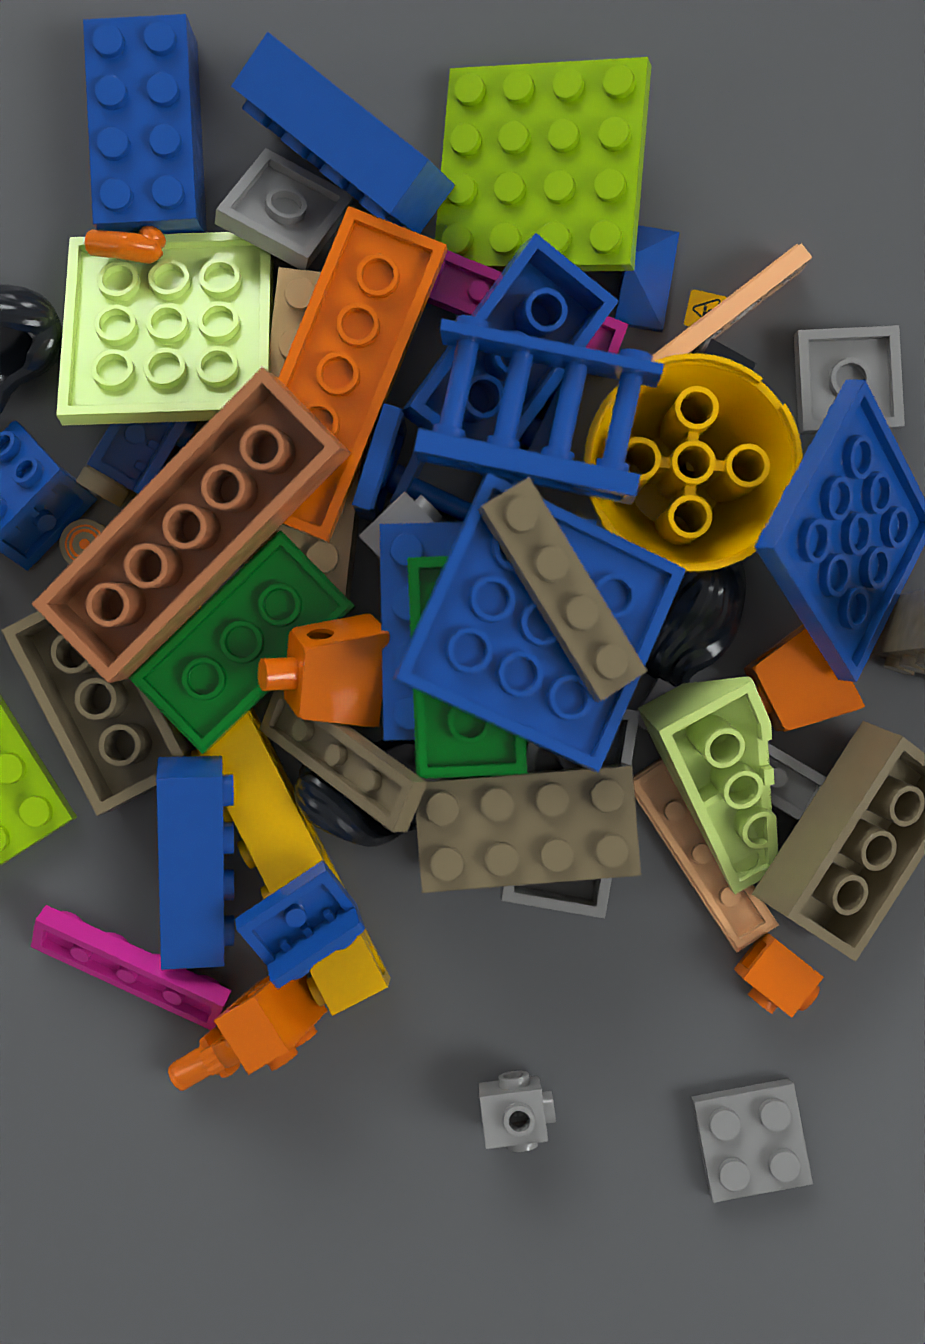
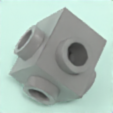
[479,1071,556,1152]

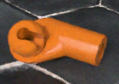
[84,226,166,264]

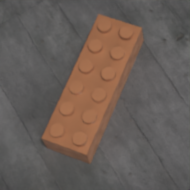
[32,367,352,683]

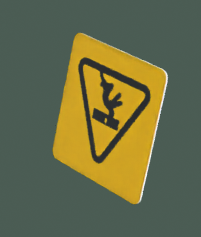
[684,289,727,327]

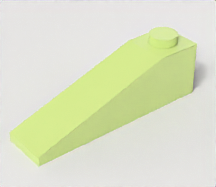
[638,676,778,894]

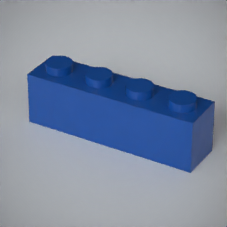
[156,756,235,970]

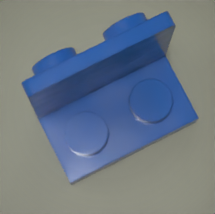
[0,420,97,571]

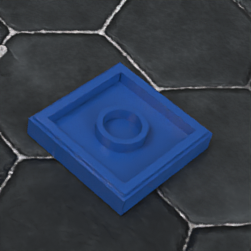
[352,403,407,522]

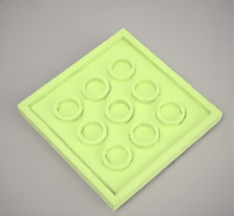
[56,232,274,426]

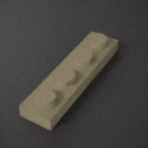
[478,477,647,702]
[259,690,428,832]

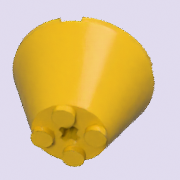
[584,353,803,572]

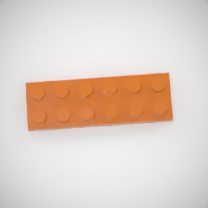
[278,206,448,543]

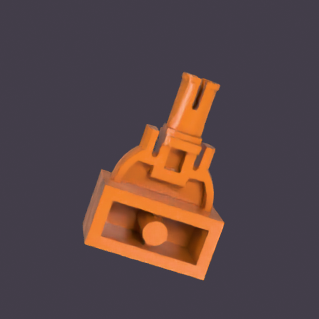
[168,975,328,1091]

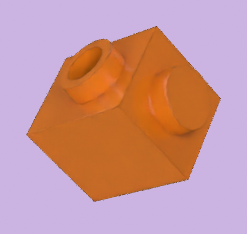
[734,933,824,1018]

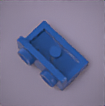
[86,421,197,494]
[235,860,365,988]

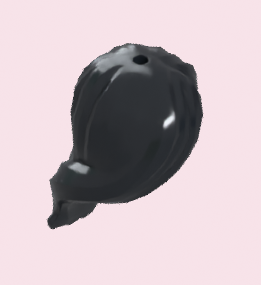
[0,284,63,414]
[644,561,746,687]
[294,739,417,847]

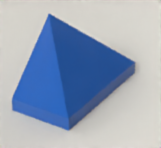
[614,225,679,332]

